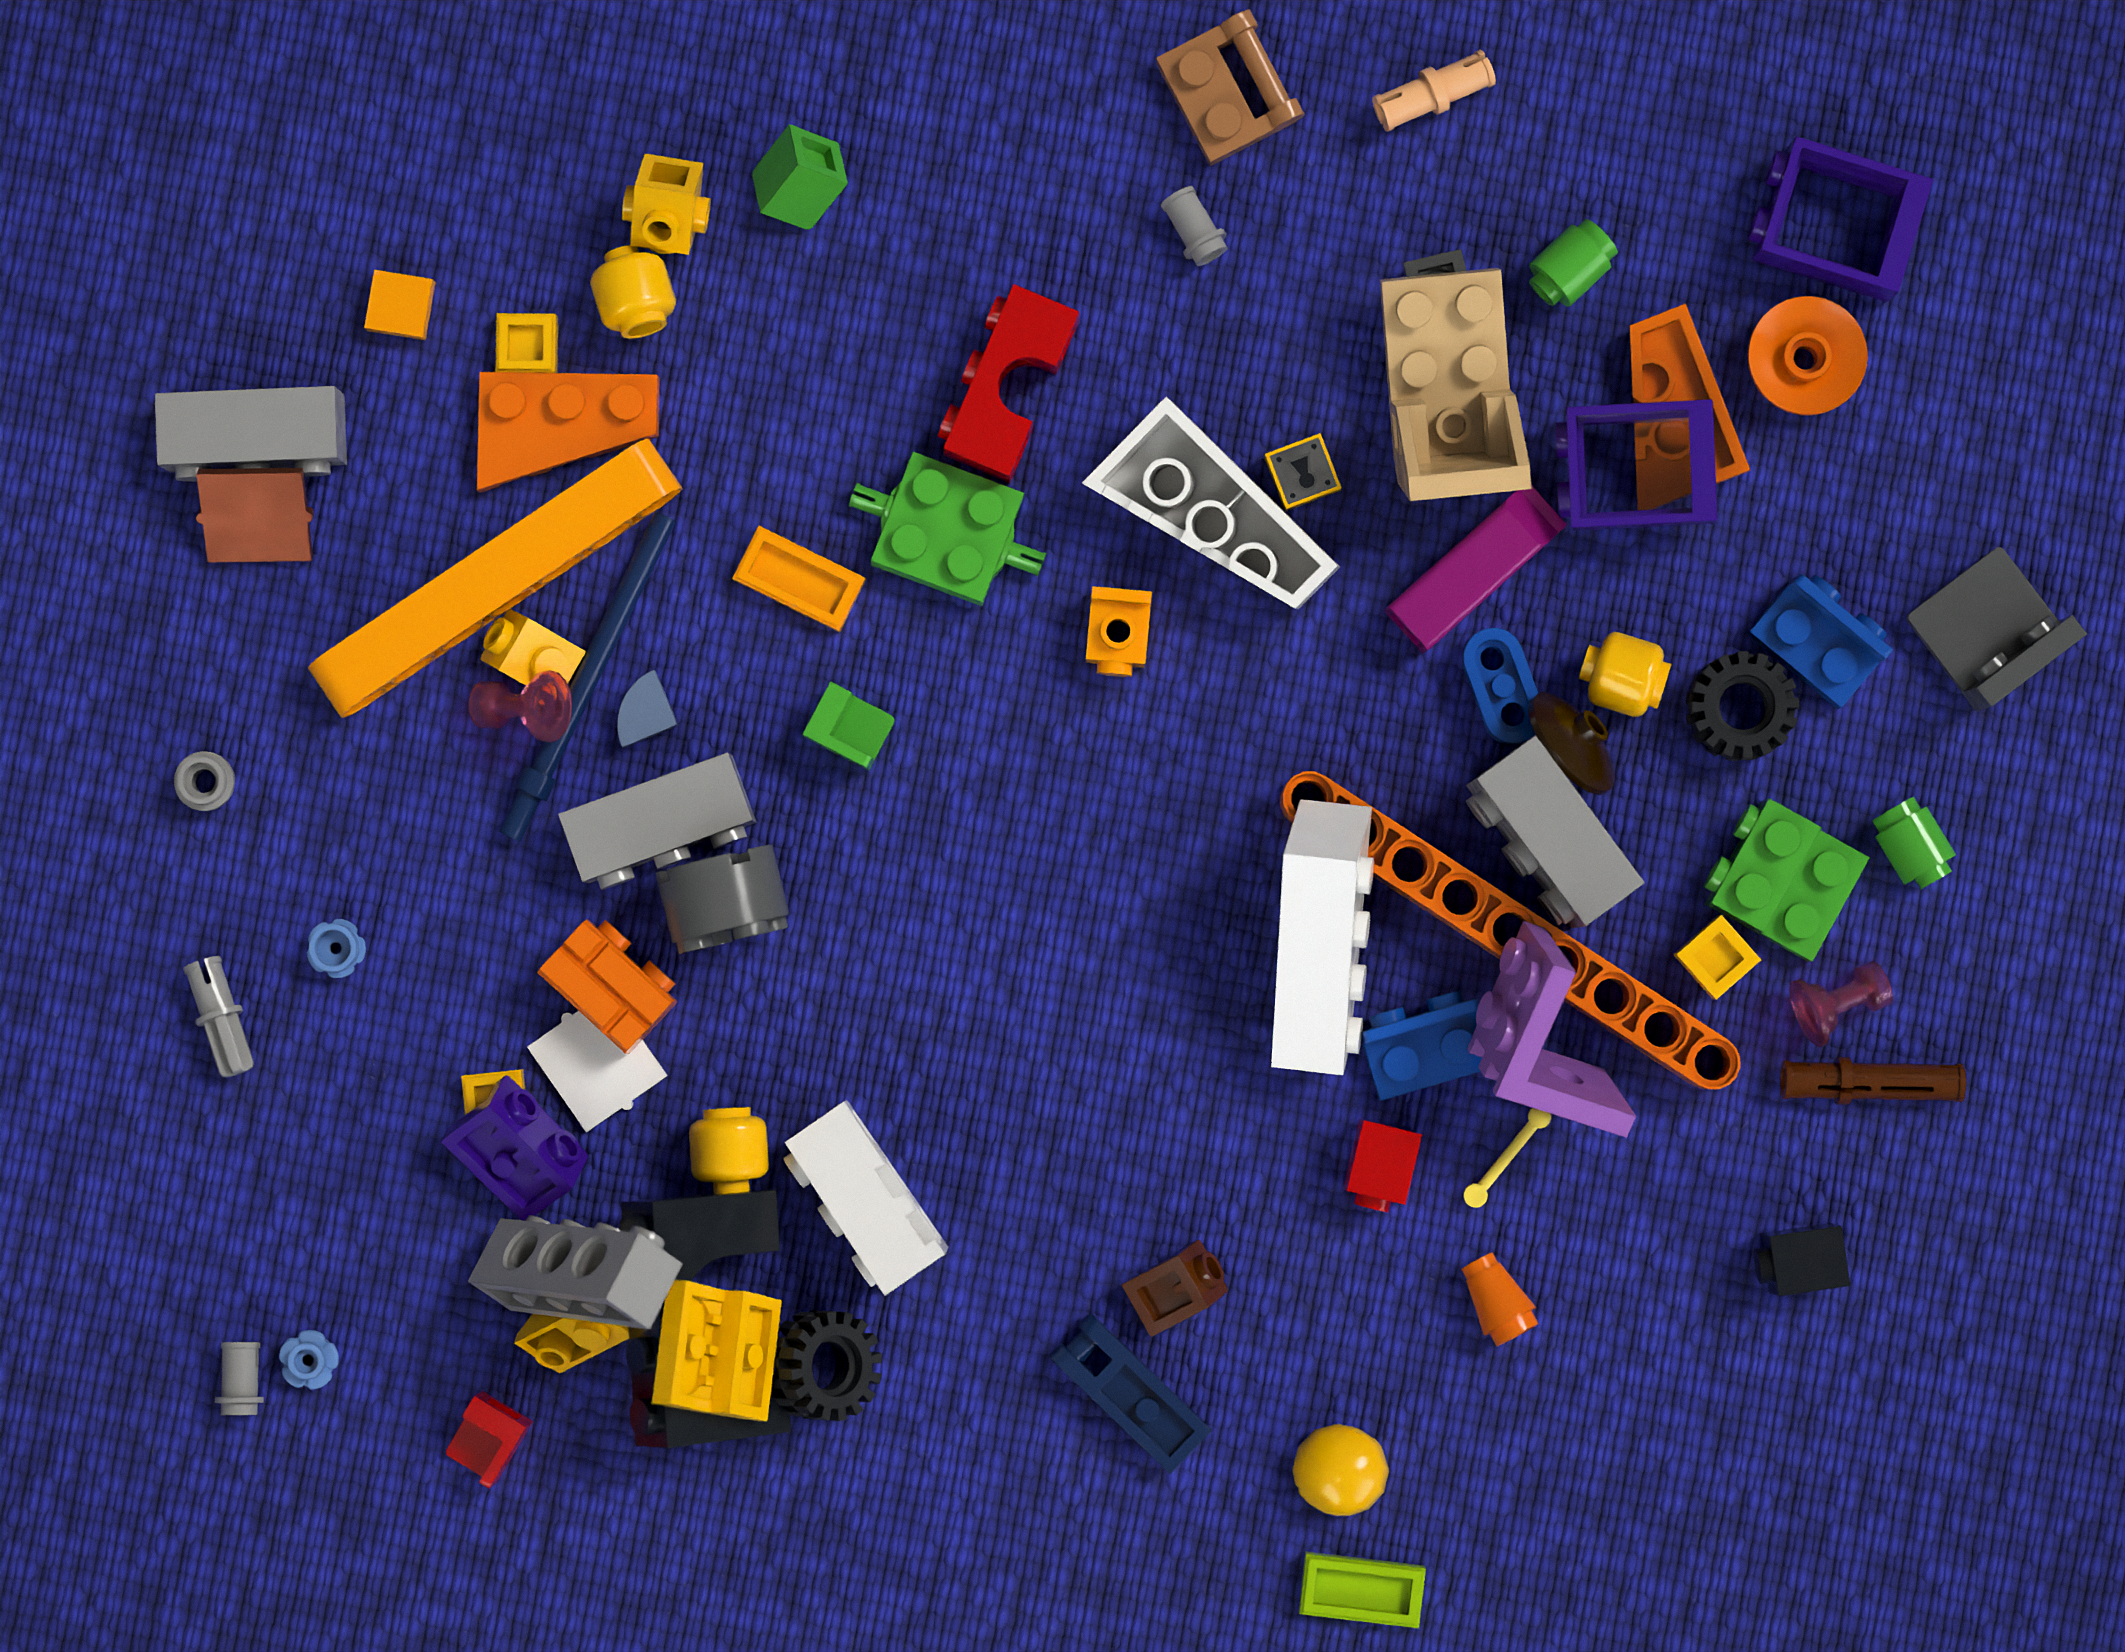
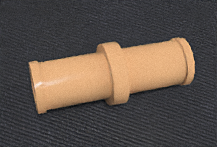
[1372,49,1496,132]

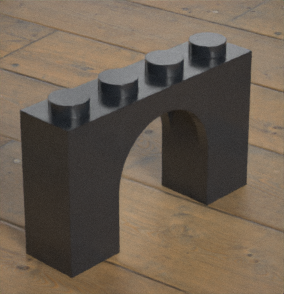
[618,1190,791,1448]

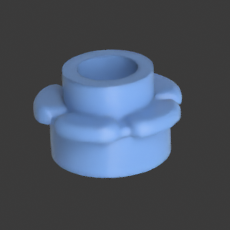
[307,919,366,978]
[279,1330,339,1390]

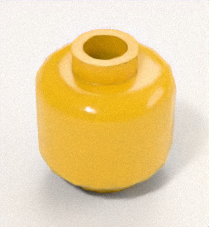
[590,245,676,339]
[1579,632,1672,717]
[689,1107,769,1194]

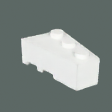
[783,1100,949,1296]

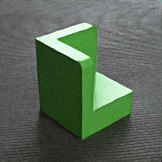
[752,124,848,230]
[803,681,895,771]

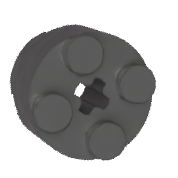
[655,844,790,954]

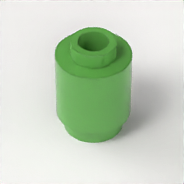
[1529,219,1618,307]
[1872,796,1956,889]

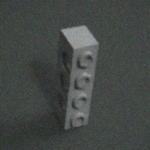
[468,1215,683,1329]

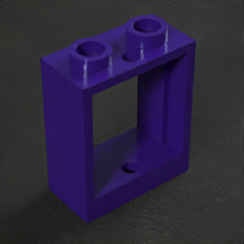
[1748,136,1933,302]
[1556,399,1718,531]

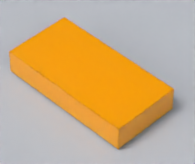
[732,525,866,632]

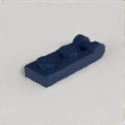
[1049,1312,1212,1474]

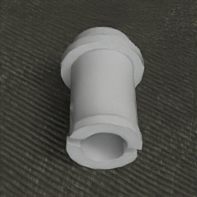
[1161,186,1228,266]
[215,1342,264,1415]

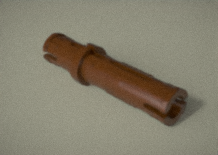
[1779,1057,1966,1105]

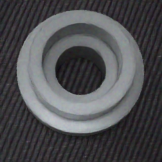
[174,751,235,811]

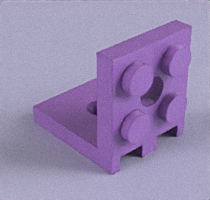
[1467,921,1636,1138]

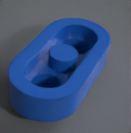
[1461,628,1538,745]

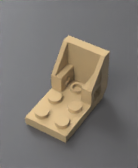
[1380,268,1531,501]

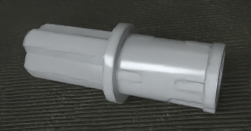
[183,956,254,1077]

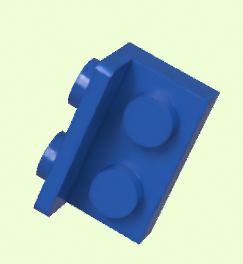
[1746,574,1893,710]
[1361,990,1482,1101]

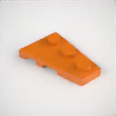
[1630,303,1750,510]
[477,372,660,493]

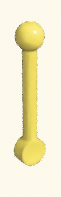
[1463,1108,1552,1208]

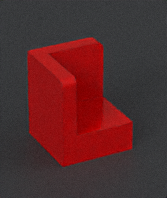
[446,1391,533,1489]

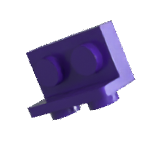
[440,1075,588,1221]

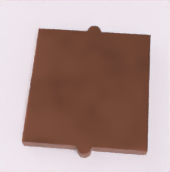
[196,468,314,562]

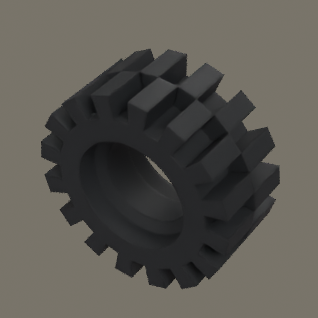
[1685,651,1799,761]
[771,1310,882,1421]

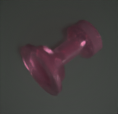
[469,670,572,742]
[1789,961,1893,1047]

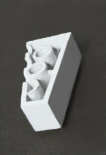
[1082,397,1340,609]
[1271,799,1374,1075]

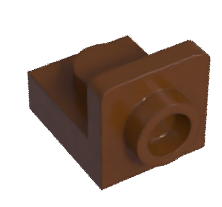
[1122,1240,1228,1337]

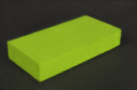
[1298,1551,1426,1628]

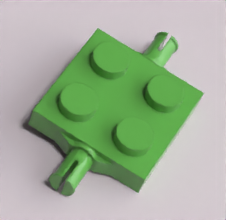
[849,452,1047,606]

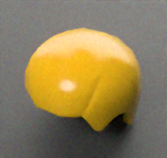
[1292,1424,1389,1516]

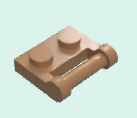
[1156,10,1305,166]

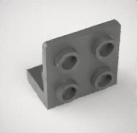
[1906,547,2087,712]

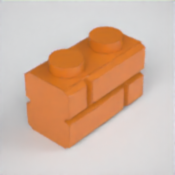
[537,919,678,1054]

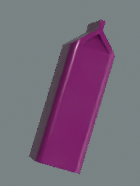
[1384,485,1567,654]

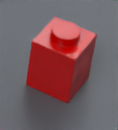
[1343,1119,1422,1213]

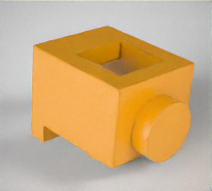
[1086,586,1152,677]

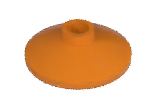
[1747,296,1868,415]

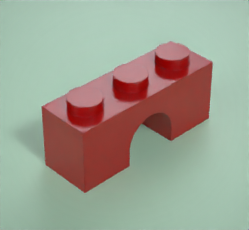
[938,284,1080,483]

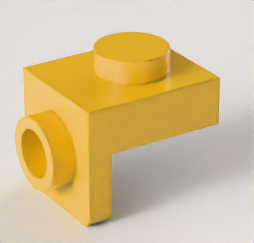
[480,609,586,703]

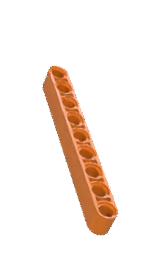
[1280,771,1740,1089]

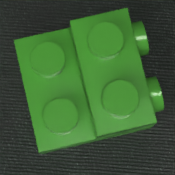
[1704,798,1870,962]

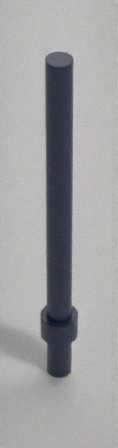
[499,511,676,842]

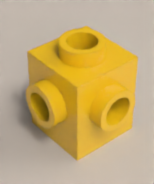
[622,154,711,255]

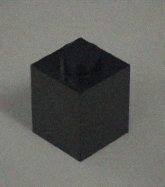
[1754,1223,1851,1296]

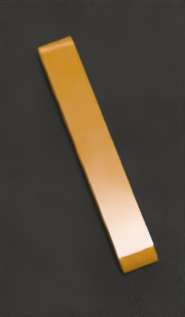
[308,439,682,718]

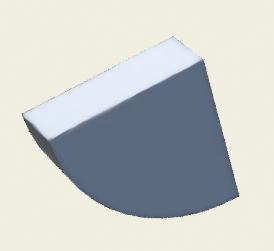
[617,670,679,749]

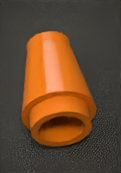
[1461,1252,1539,1347]

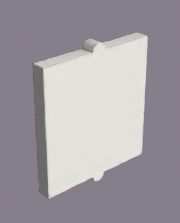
[527,1011,668,1132]

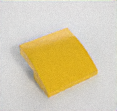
[652,1280,782,1421]

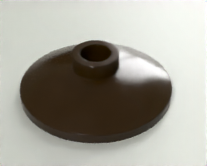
[1528,692,1615,795]

